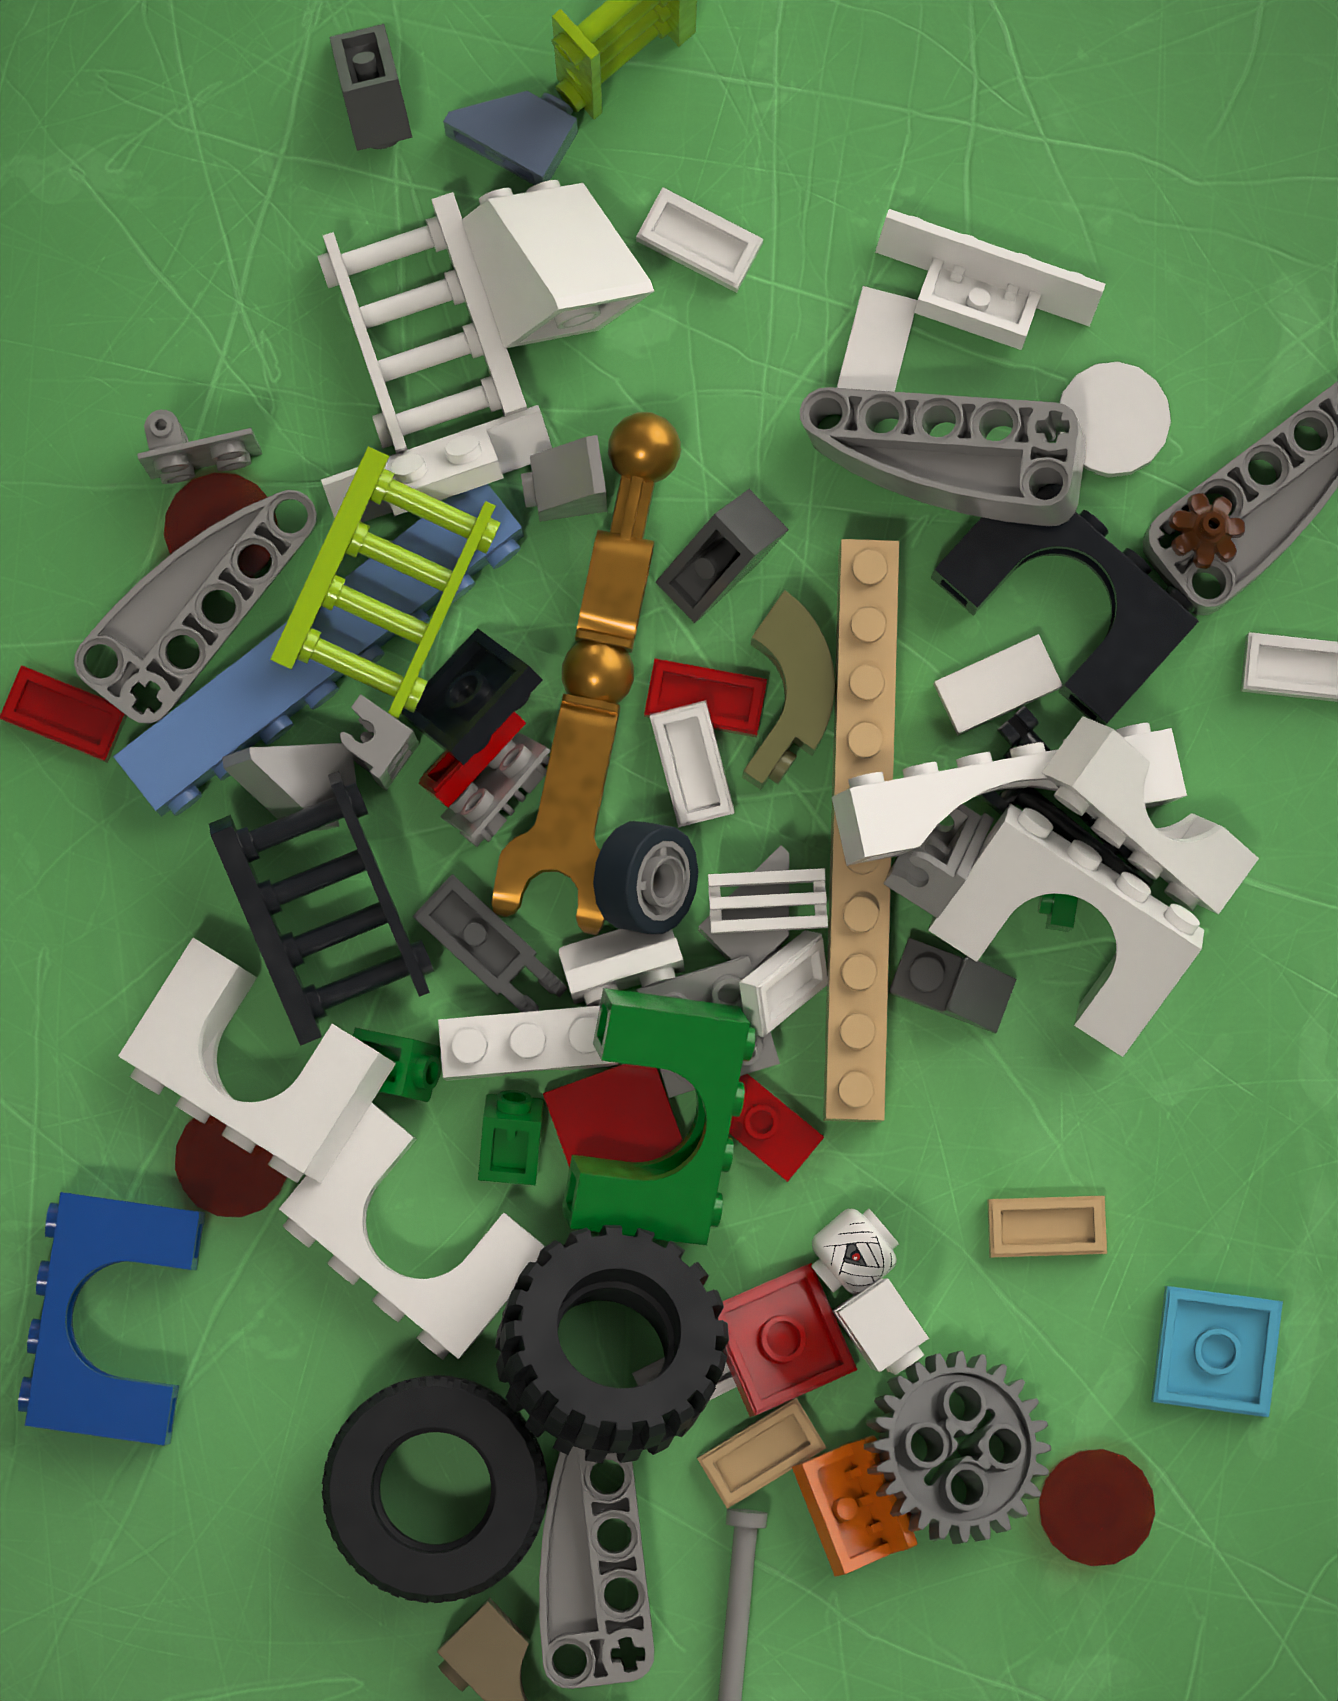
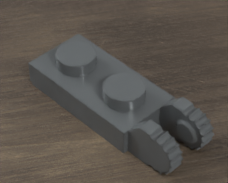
[413,874,568,1012]

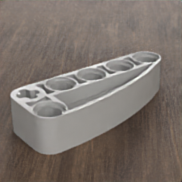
[1143,381,1338,615]
[800,387,1085,526]
[74,490,317,724]
[539,1446,654,1689]

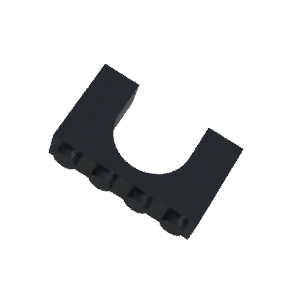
[931,484,1199,725]

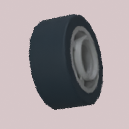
[593,821,699,934]

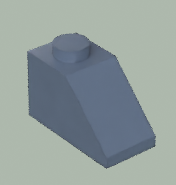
[443,91,578,185]

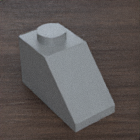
[521,435,607,522]
[222,743,356,831]
[698,845,789,971]

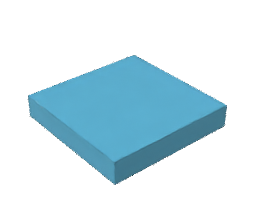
[1151,1286,1283,1417]

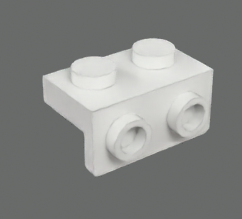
[559,929,685,1006]

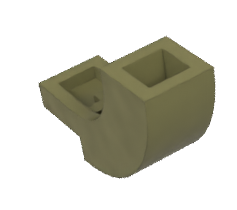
[742,590,835,790]

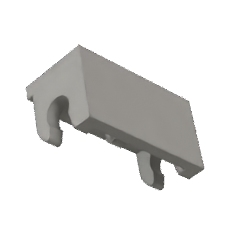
[340,694,419,791]
[884,804,994,918]

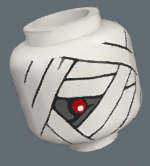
[811,1209,899,1295]

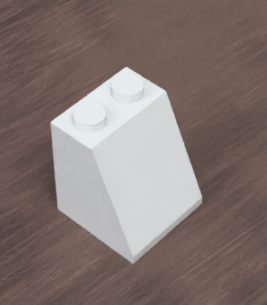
[462,180,654,349]

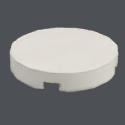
[1057,362,1171,478]

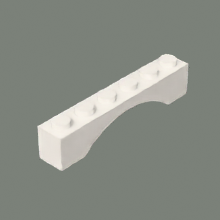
[832,723,1187,866]

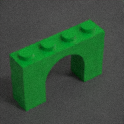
[562,988,755,1246]

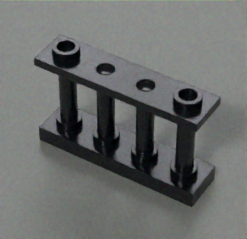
[209,770,434,1046]

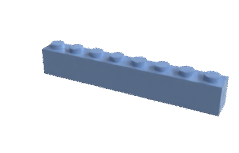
[113,484,524,817]

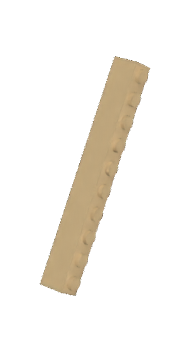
[823,539,899,1122]

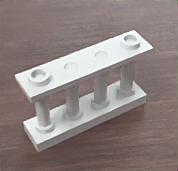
[317,192,527,454]

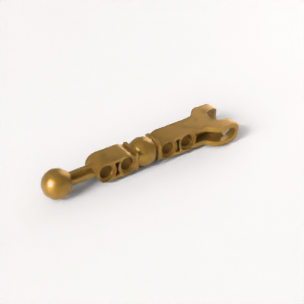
[492,412,681,935]

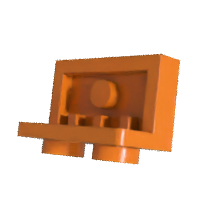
[792,1435,917,1577]

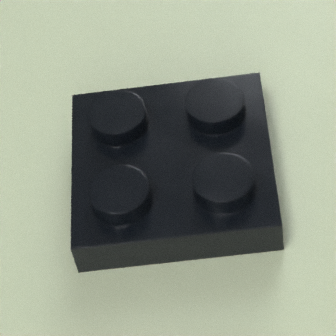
[401,628,543,765]

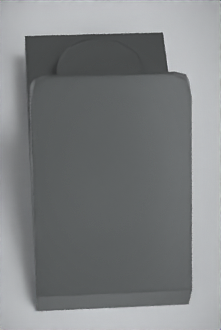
[888,938,1017,1034]

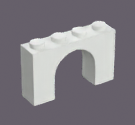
[928,803,1205,1057]
[118,938,396,1183]
[279,1103,546,1360]

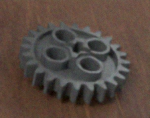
[864,1351,1051,1544]

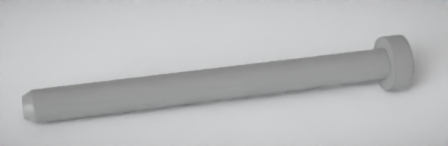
[718,1509,768,1701]

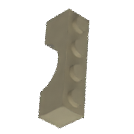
[437,1597,530,1701]

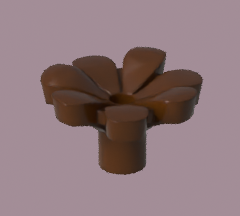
[1169,493,1245,569]

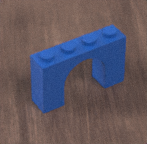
[18,1192,205,1446]

